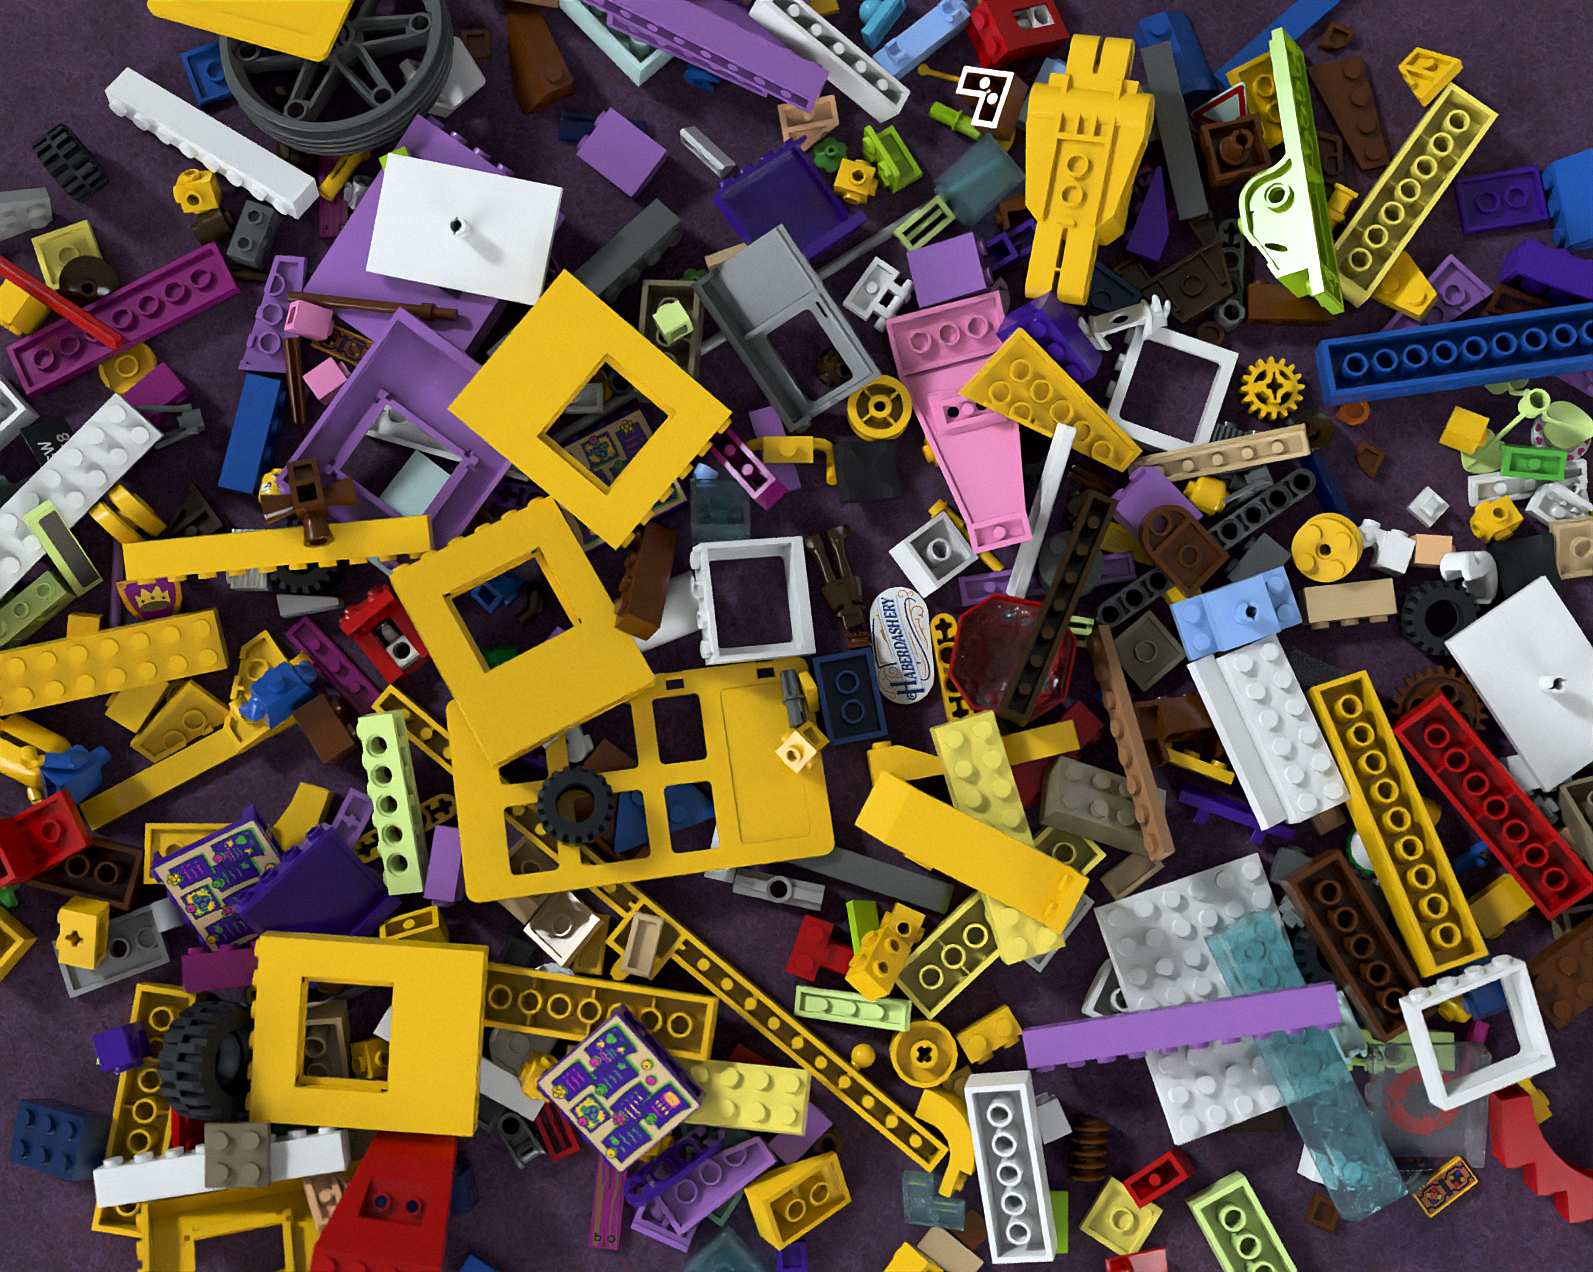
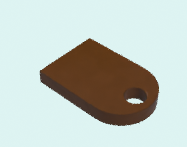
[1138,505,1230,598]

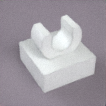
[1406,486,1449,528]

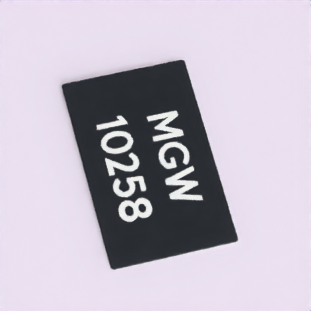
[20,416,74,467]

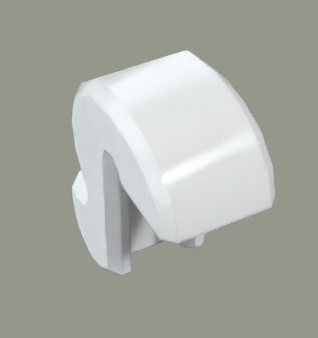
[1440,551,1498,604]

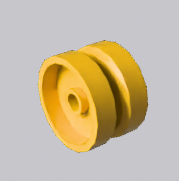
[88,481,168,544]
[889,1016,958,1088]

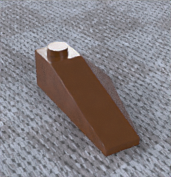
[505,1,577,117]

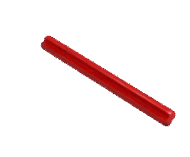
[0,254,124,350]

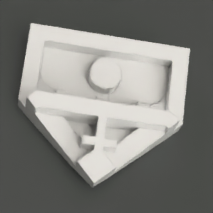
[1525,474,1593,527]

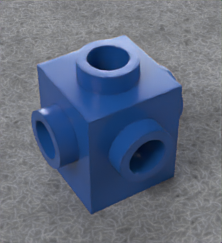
[470,570,524,614]

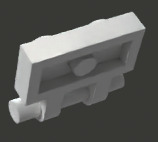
[843,256,914,333]

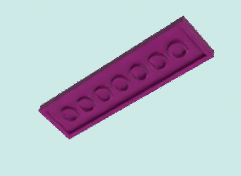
[6,241,241,399]

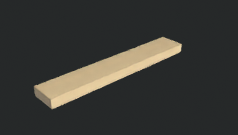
[1127,423,1311,482]

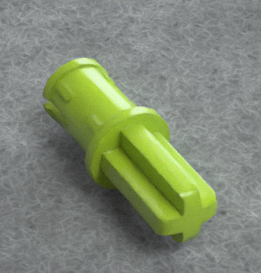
[929,102,982,141]

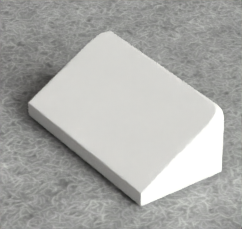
[680,127,736,178]

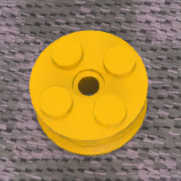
[847,375,912,441]
[1291,513,1363,582]

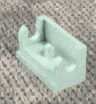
[1326,990,1368,1065]

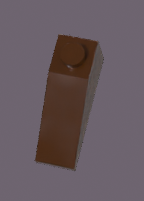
[1243,280,1337,327]

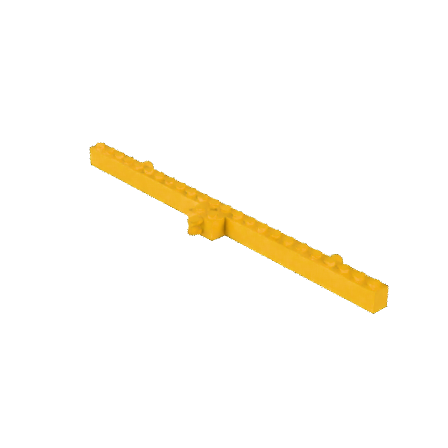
[371,684,949,1173]

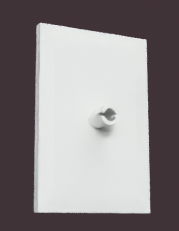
[366,153,563,306]
[1444,576,1593,792]

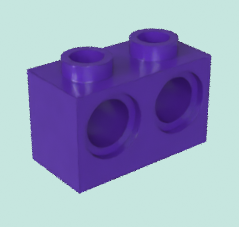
[92,1020,153,1075]

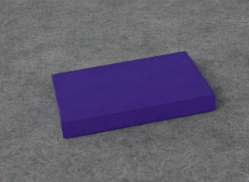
[1452,165,1550,236]

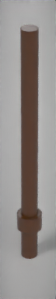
[288,291,458,321]

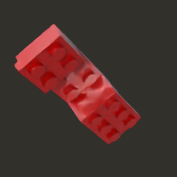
[0,789,93,889]

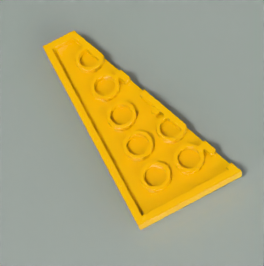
[957,327,1143,472]

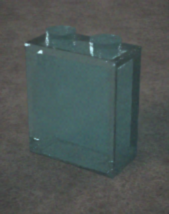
[932,132,1026,226]

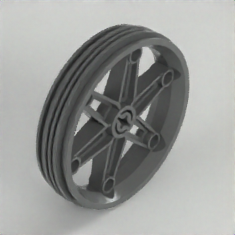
[219,0,454,156]

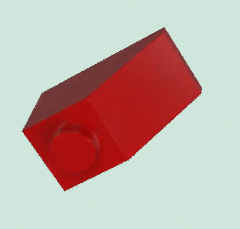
[1122,1145,1196,1209]

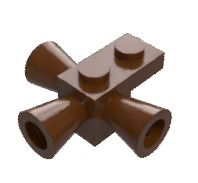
[260,457,359,548]

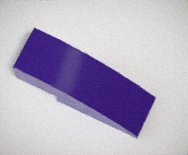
[984,218,1037,275]

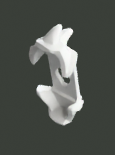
[1077,294,1171,351]

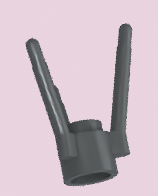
[136,403,206,449]
[1209,464,1274,518]

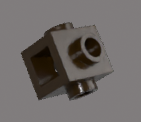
[814,346,853,389]

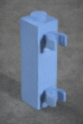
[872,0,971,80]

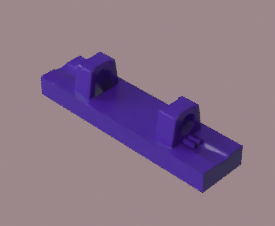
[1175,781,1295,845]

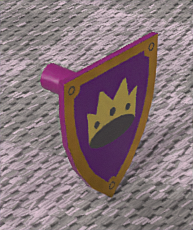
[116,577,182,622]

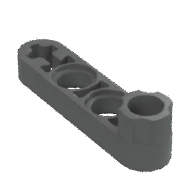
[1213,218,1245,331]

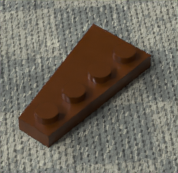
[1306,56,1390,173]

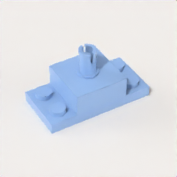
[1169,566,1303,661]

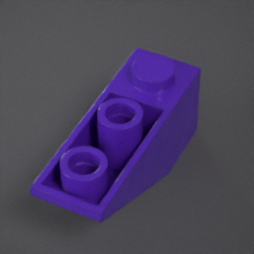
[1123,165,1170,265]

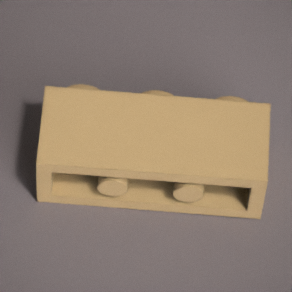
[1298,578,1397,630]

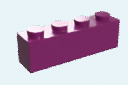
[72,361,194,436]
[709,426,789,510]
[181,941,258,993]

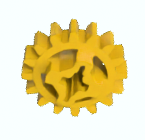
[1238,356,1305,421]

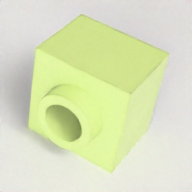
[652,300,694,345]

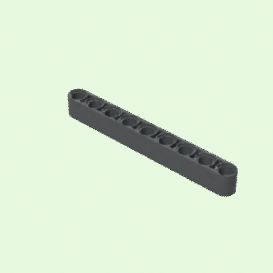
[1093,468,1316,629]

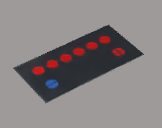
[1366,1156,1435,1172]

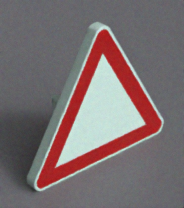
[1191,82,1248,124]

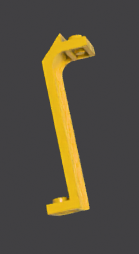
[855,770,1090,936]

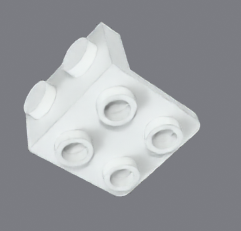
[399,36,485,117]

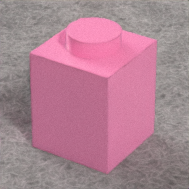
[284,300,334,342]
[302,357,352,405]

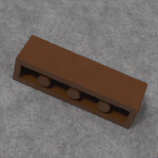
[614,520,678,642]

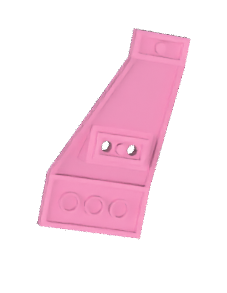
[885,290,1033,554]

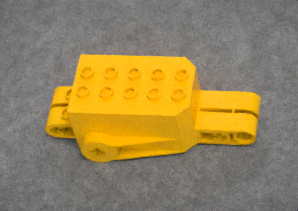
[1025,34,1155,306]

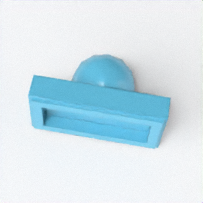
[859,0,906,50]

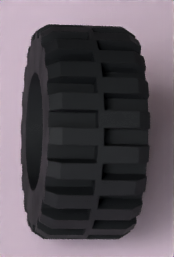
[157,1000,255,1122]

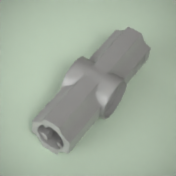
[732,867,825,911]

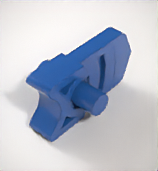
[1450,840,1492,876]

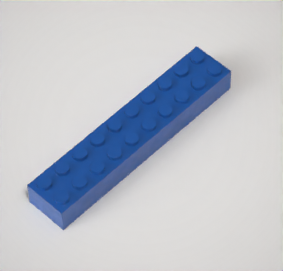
[1314,302,1593,407]

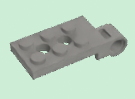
[52,897,186,998]

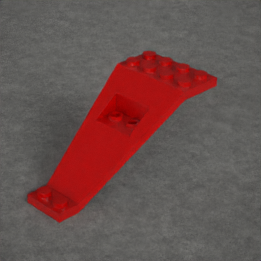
[309,1130,459,1272]

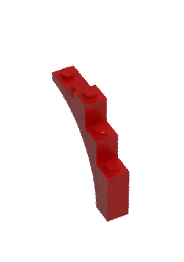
[1487,1082,1593,1223]

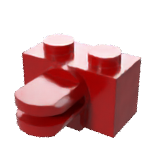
[785,913,854,982]

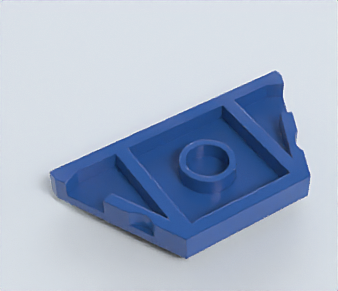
[612,783,715,855]

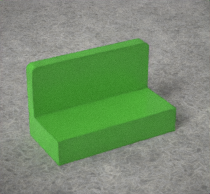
[1499,443,1568,481]

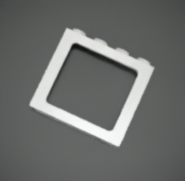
[1101,324,1239,453]
[690,536,816,665]
[1399,955,1556,1111]

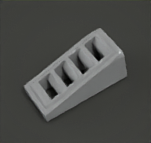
[277,594,345,619]

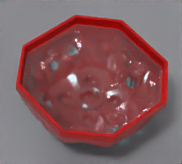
[948,593,1078,723]

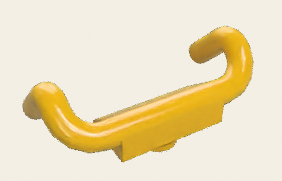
[739,436,837,485]

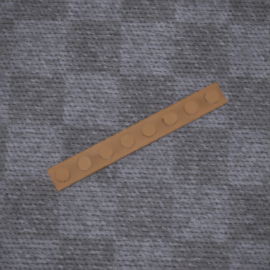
[1086,624,1175,862]

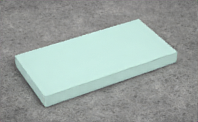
[367,450,451,576]

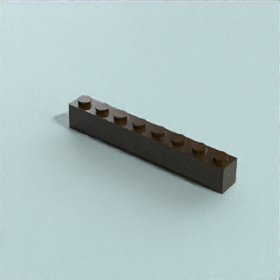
[996,489,1119,727]

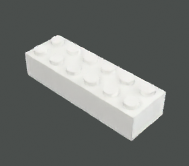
[1216,634,1352,825]
[964,1070,1058,1264]

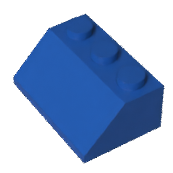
[1133,11,1218,103]
[1541,148,1593,251]

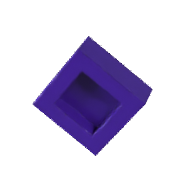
[776,1240,808,1272]

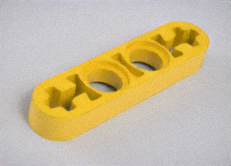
[929,613,974,722]
[353,793,457,863]

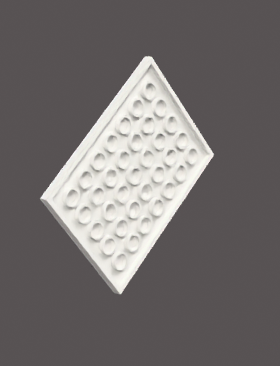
[1093,853,1341,1145]

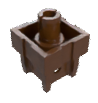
[1197,112,1273,191]

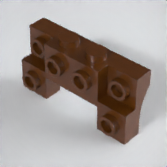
[1132,692,1229,768]

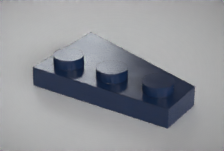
[1056,260,1143,319]

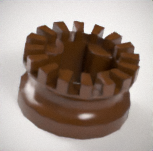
[845,632,873,650]

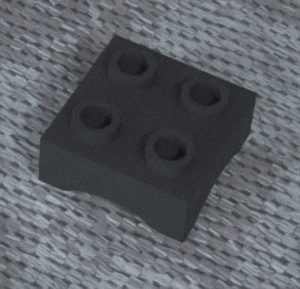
[832,439,902,504]
[1486,533,1564,603]

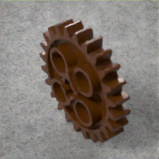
[1387,665,1489,754]

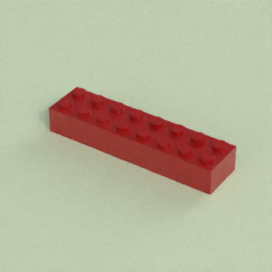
[1391,688,1593,921]

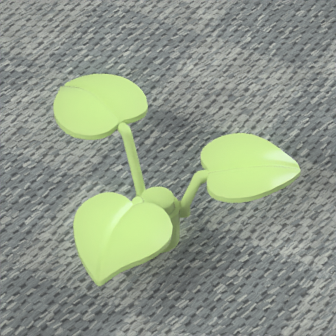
[1460,379,1593,475]

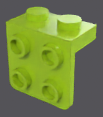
[861,125,923,194]

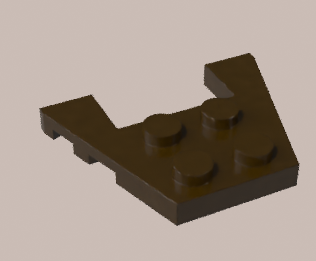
[1112,208,1234,326]

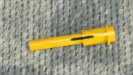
[928,499,1005,572]

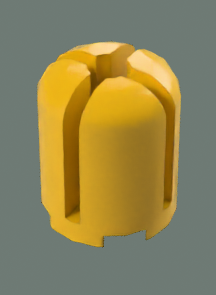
[0,713,72,791]

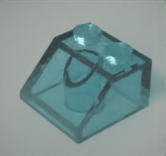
[690,479,751,548]

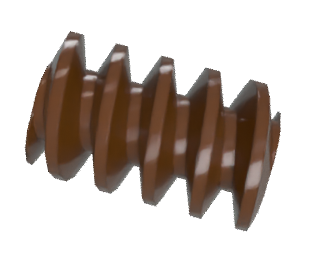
[1066,1114,1110,1182]

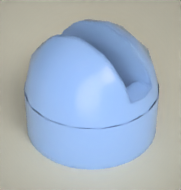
[693,463,719,488]

